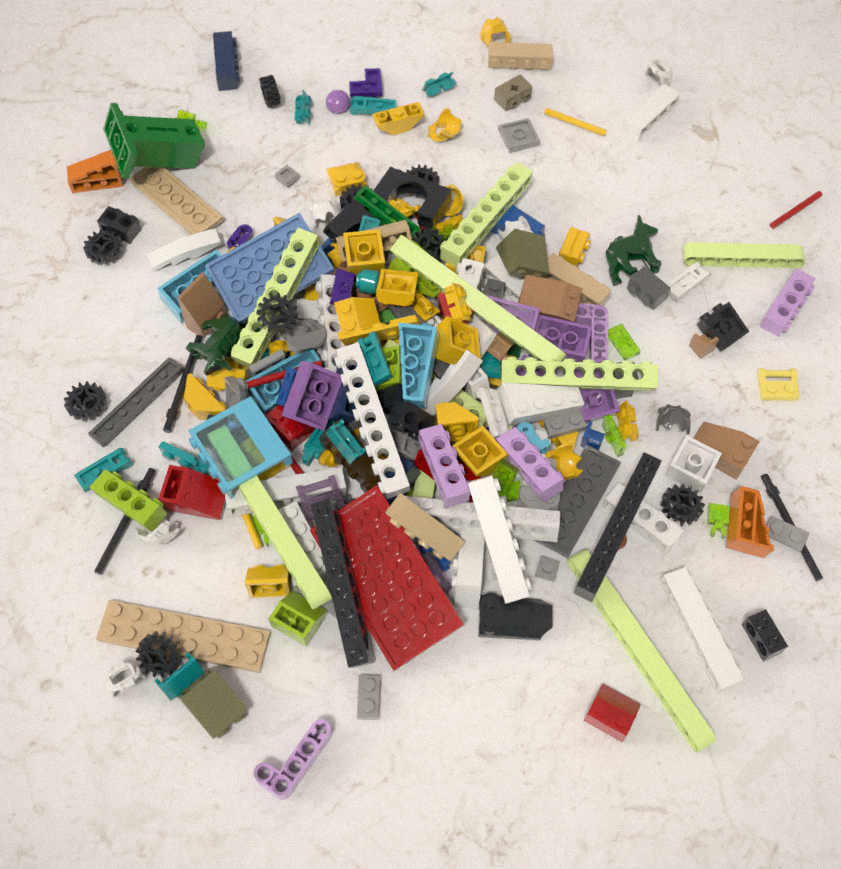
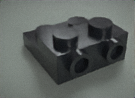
[696,302,750,352]

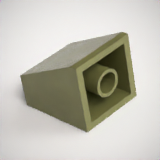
[496,229,549,278]
[177,668,248,739]

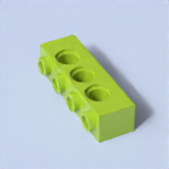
[89,469,167,532]

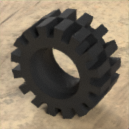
[259,75,281,107]

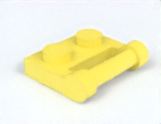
[757,368,800,401]

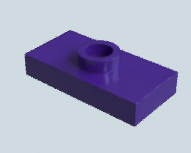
[329,269,355,305]

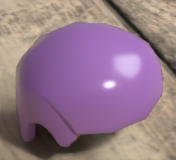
[326,90,351,114]

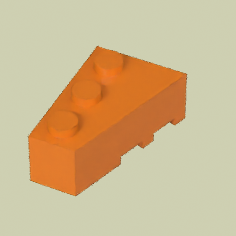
[67,150,123,193]
[726,486,774,558]

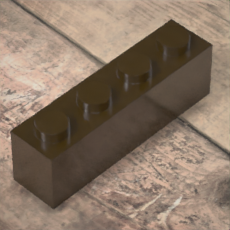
[319,419,386,493]

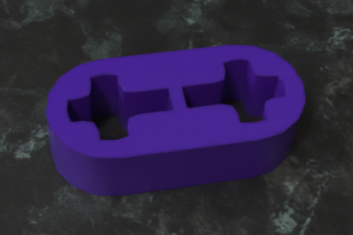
[227,224,253,250]

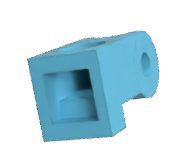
[517,422,551,454]

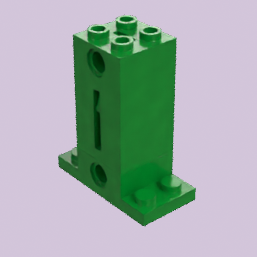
[103,103,205,179]

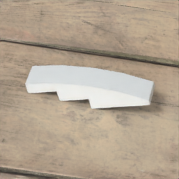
[147,229,222,271]
[420,350,483,416]

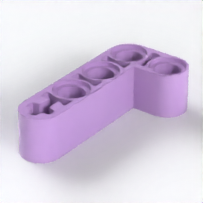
[575,304,608,360]
[253,719,332,799]

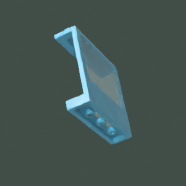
[188,396,293,499]

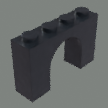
[373,167,452,229]
[323,199,381,244]

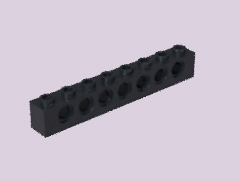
[574,452,662,603]
[310,499,375,668]

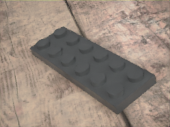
[534,445,621,559]

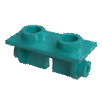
[422,72,456,97]
[294,89,312,125]

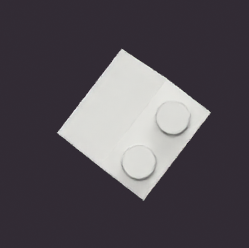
[666,435,722,493]

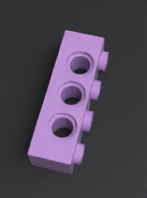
[760,268,816,337]
[418,424,471,508]
[496,427,564,502]

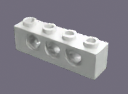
[602,483,684,555]

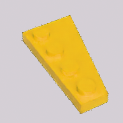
[338,315,421,346]

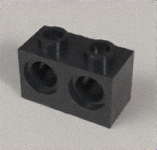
[97,206,141,244]
[388,400,436,441]
[742,609,788,662]

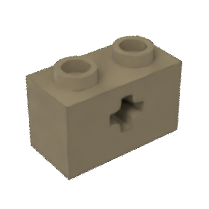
[494,74,532,111]

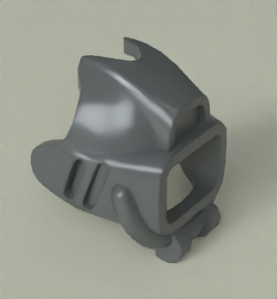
[655,404,691,435]

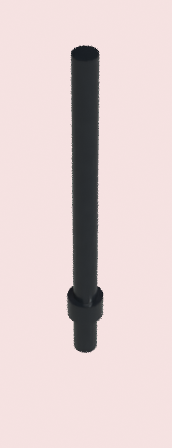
[163,335,203,433]
[94,468,156,575]
[761,474,823,582]

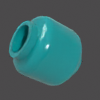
[356,269,380,294]

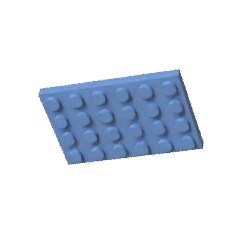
[204,212,335,325]

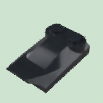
[478,593,553,640]

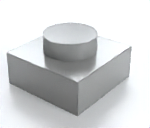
[275,165,299,187]
[535,556,560,582]

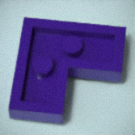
[349,68,382,98]

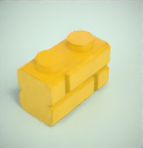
[558,227,591,267]

